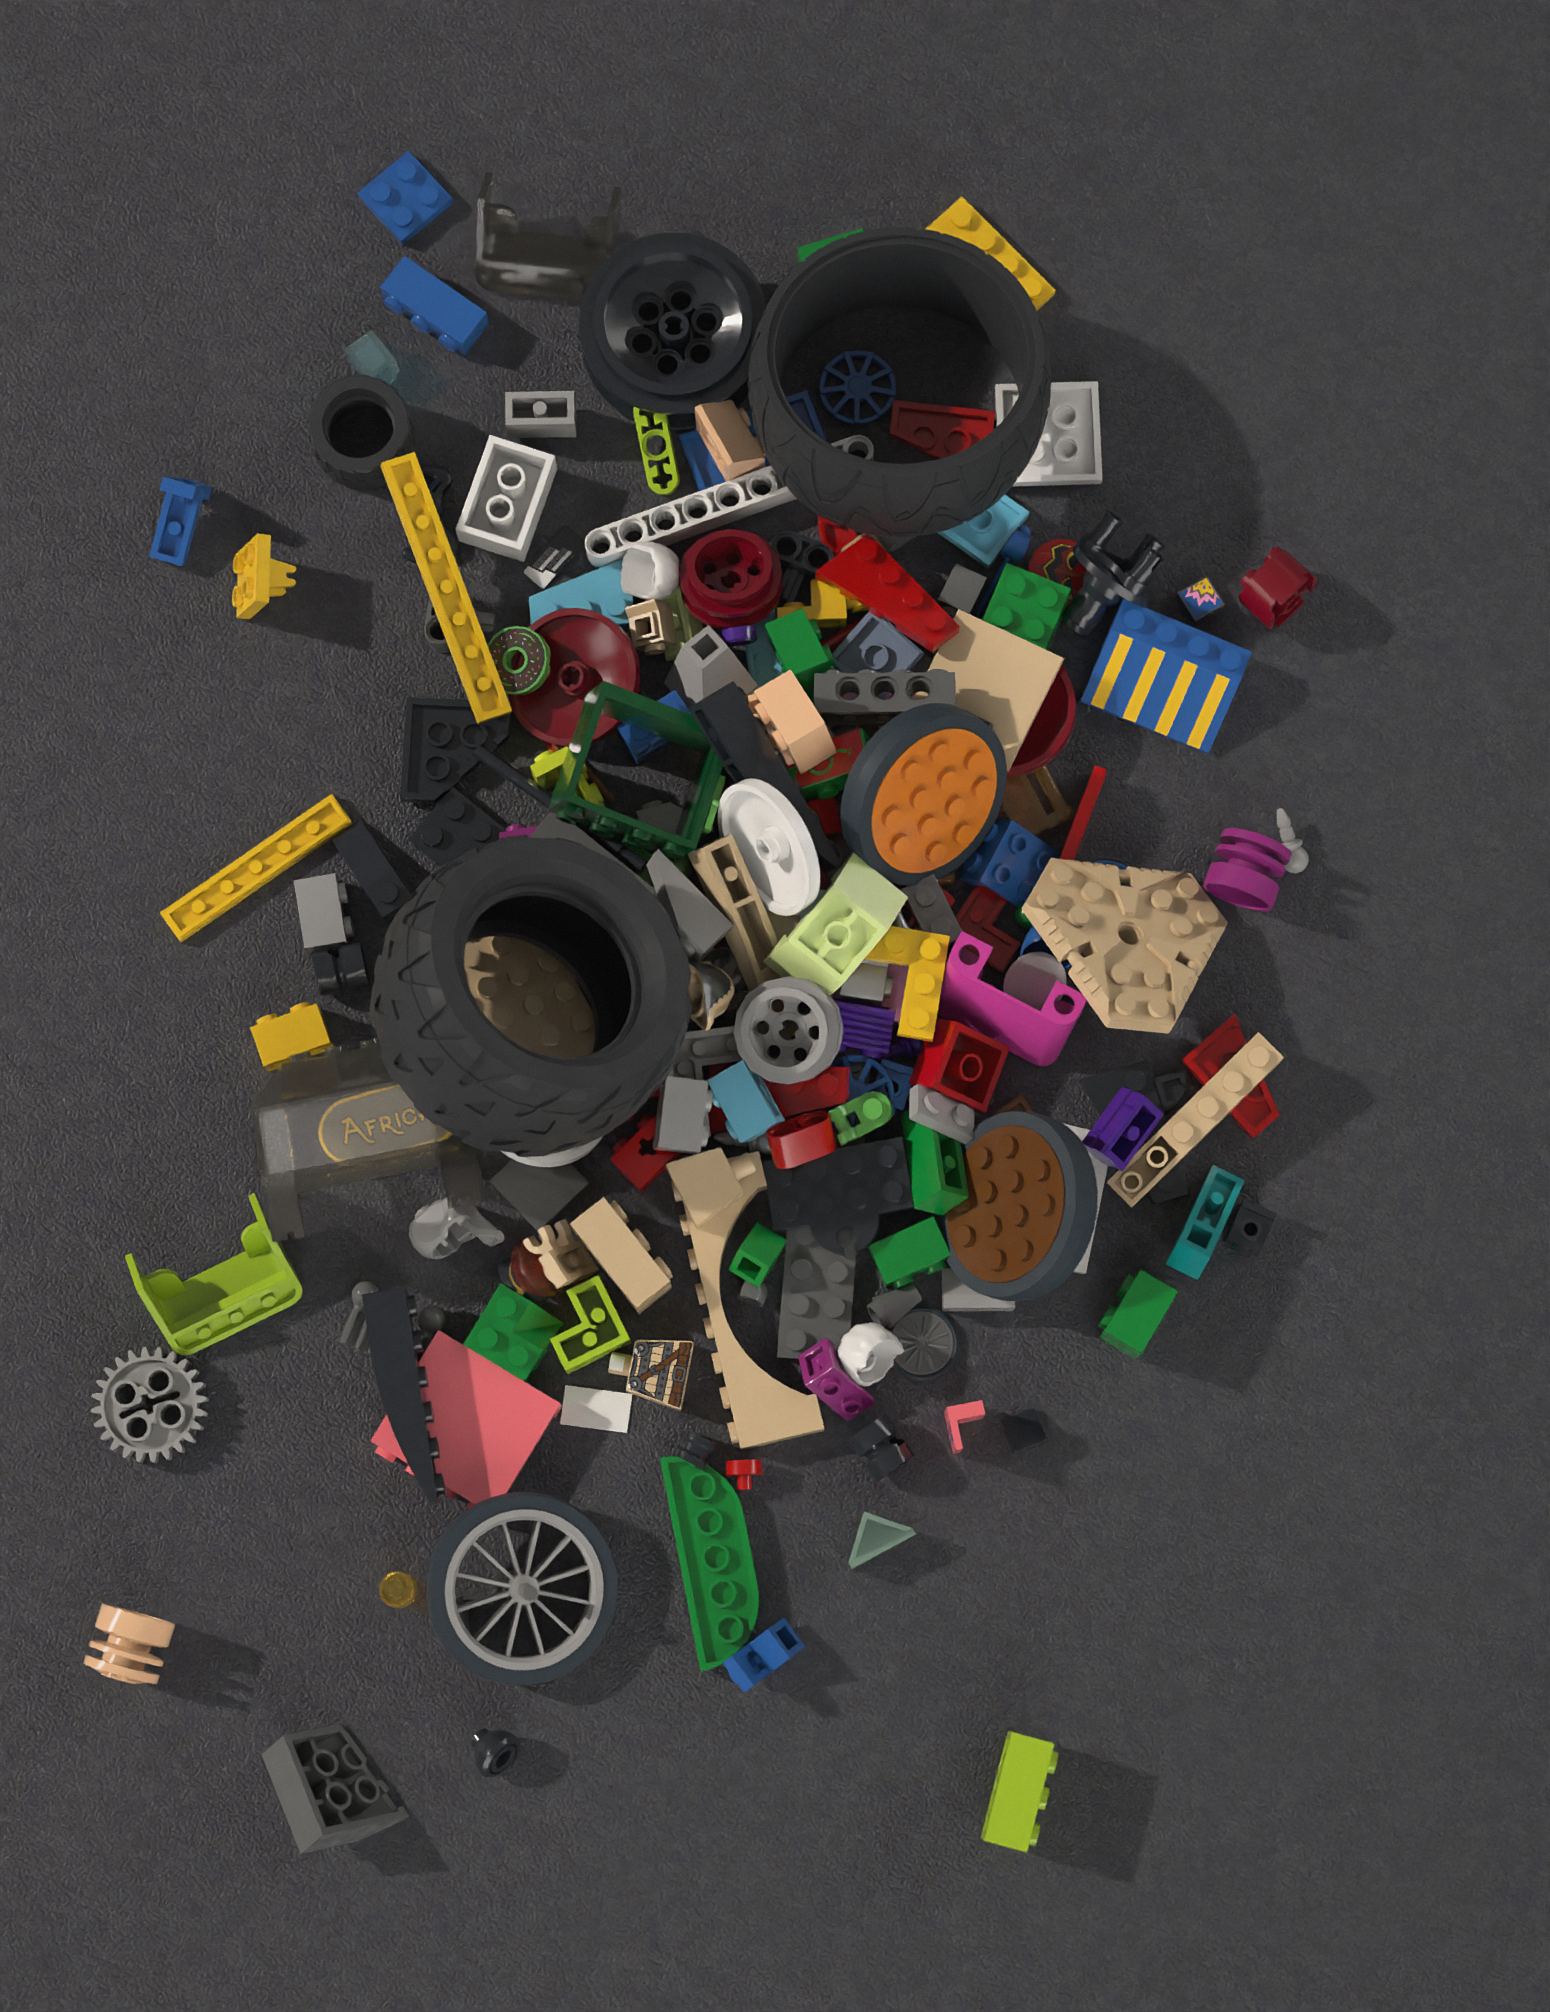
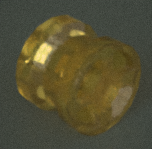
[379,1572,417,1608]

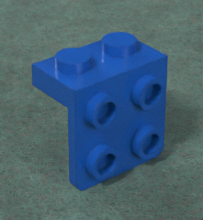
[959,818,1060,907]

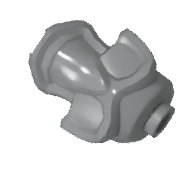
[409,1192,504,1260]

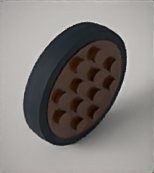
[937,1111,1098,1301]

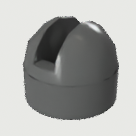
[737,1281,768,1307]

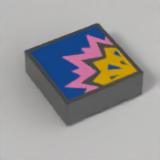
[1176,576,1225,624]

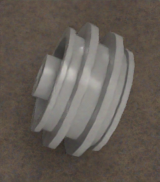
[734,976,844,1084]

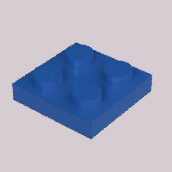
[357,150,453,246]

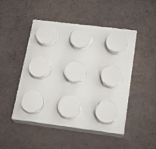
[995,381,1102,486]

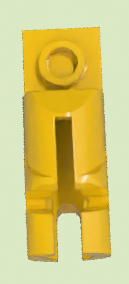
[777,578,869,628]

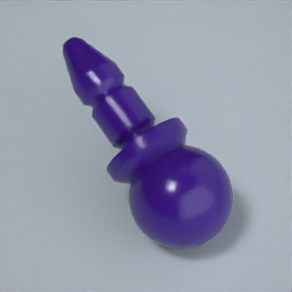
[870,1036,924,1062]

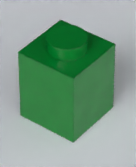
[728,1222,787,1288]

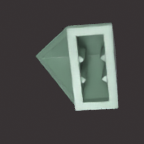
[848,1511,915,1570]

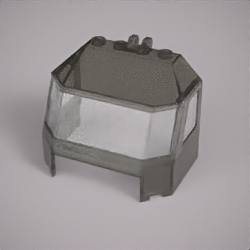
[250,1038,491,1242]

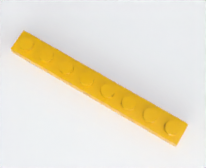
[380,452,512,724]

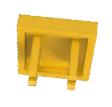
[232,533,296,619]

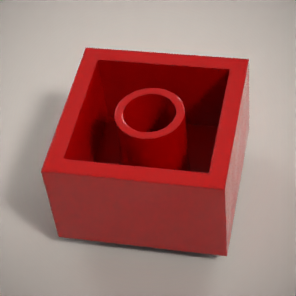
[908,1018,1010,1113]

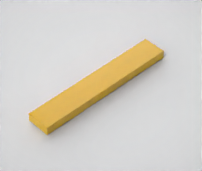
[160,794,353,943]

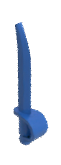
[973,525,1030,619]

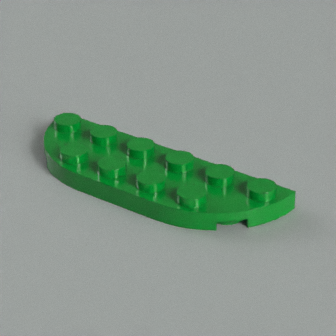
[660,1456,759,1672]

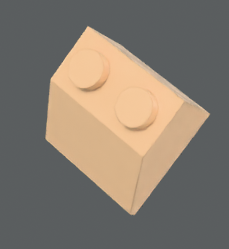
[694,400,766,481]

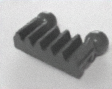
[338,1281,446,1361]

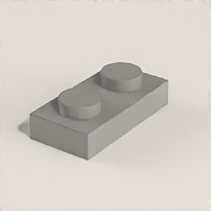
[909,1083,974,1144]

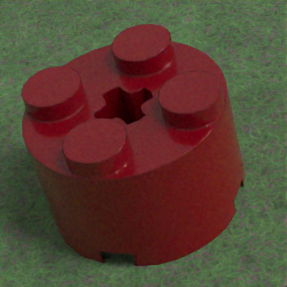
[1238,546,1318,630]

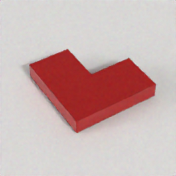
[954,886,1021,975]

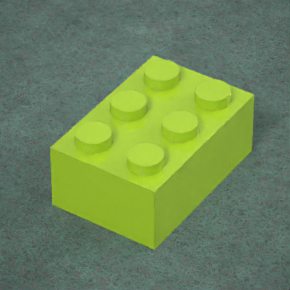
[981,1731,1059,1852]

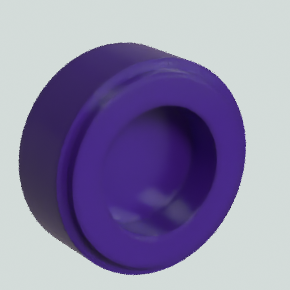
[722,626,757,647]

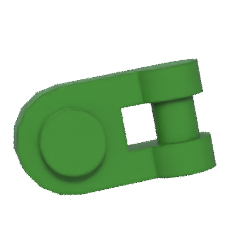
[828,1091,894,1146]

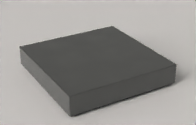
[489,1159,589,1233]

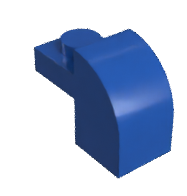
[723,1618,806,1692]

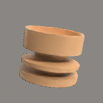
[83,1603,175,1684]

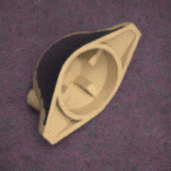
[688,958,734,1031]

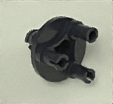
[1062,509,1166,636]

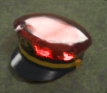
[498,1240,564,1302]

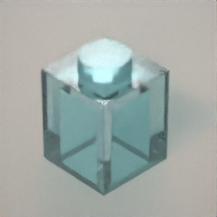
[345,330,400,385]

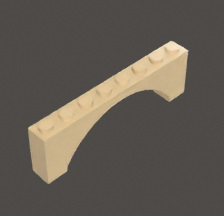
[671,1151,824,1450]

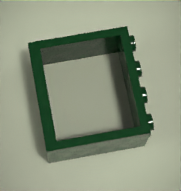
[548,681,723,862]

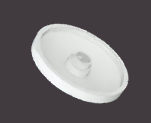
[718,778,820,916]

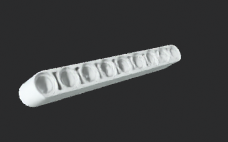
[585,435,874,568]

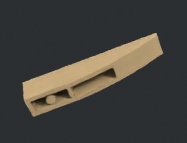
[688,834,800,1037]
[1106,1032,1284,1208]

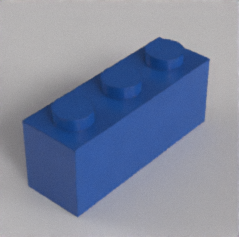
[380,256,489,355]

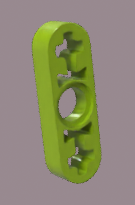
[633,407,680,495]

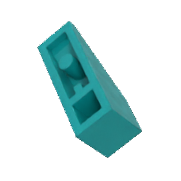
[1166,1165,1245,1280]

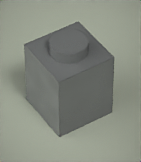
[937,564,987,619]

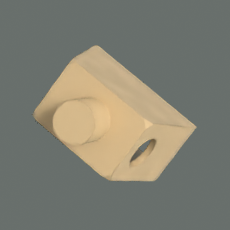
[666,1148,756,1229]

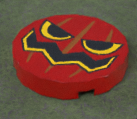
[1028,539,1087,608]

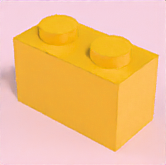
[250,1002,334,1072]

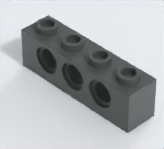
[814,669,956,726]

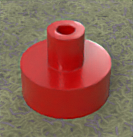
[726,1460,762,1490]

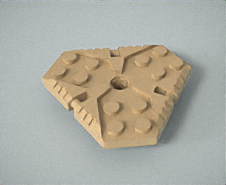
[1021,858,1228,1034]

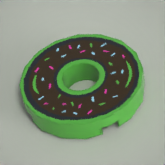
[488,626,551,695]

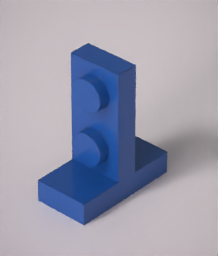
[149,477,213,566]

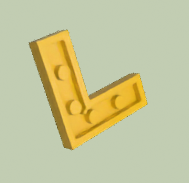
[864,926,950,1042]

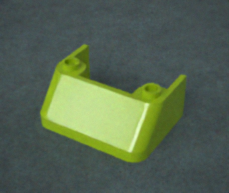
[125,1193,303,1355]

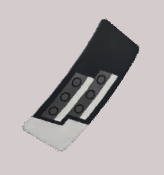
[524,526,585,589]

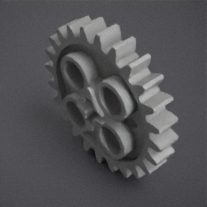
[91,1347,209,1463]

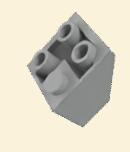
[664,625,759,714]

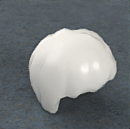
[620,541,679,601]
[838,1323,904,1387]

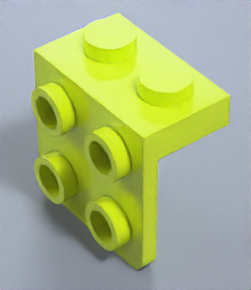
[530,746,605,808]

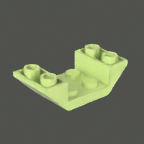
[763,852,908,995]

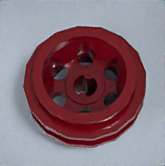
[679,529,783,629]

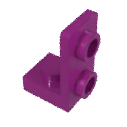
[798,1337,874,1421]

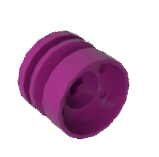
[1203,828,1292,912]

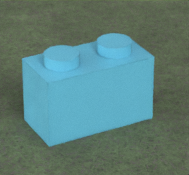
[707,1060,785,1143]

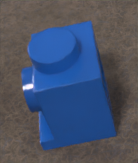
[872,1059,914,1117]

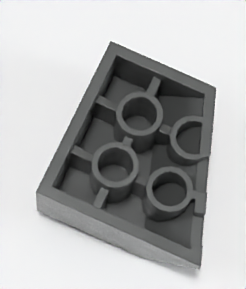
[262,1724,409,1854]

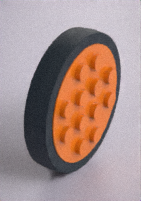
[841,703,1007,885]

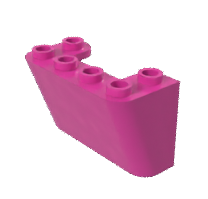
[937,931,1087,1066]

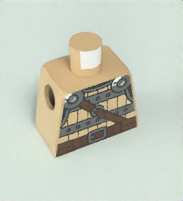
[608,1340,694,1411]

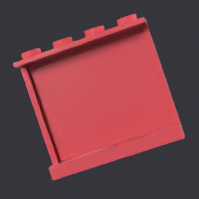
[371,1330,562,1509]

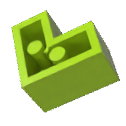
[550,1275,632,1374]

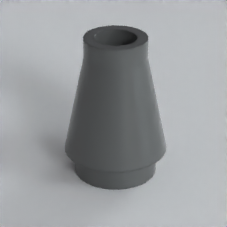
[867,1283,922,1328]

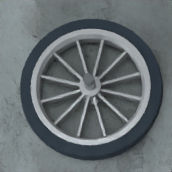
[426,1492,618,1685]

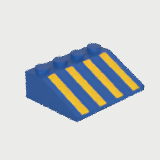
[1080,599,1252,755]

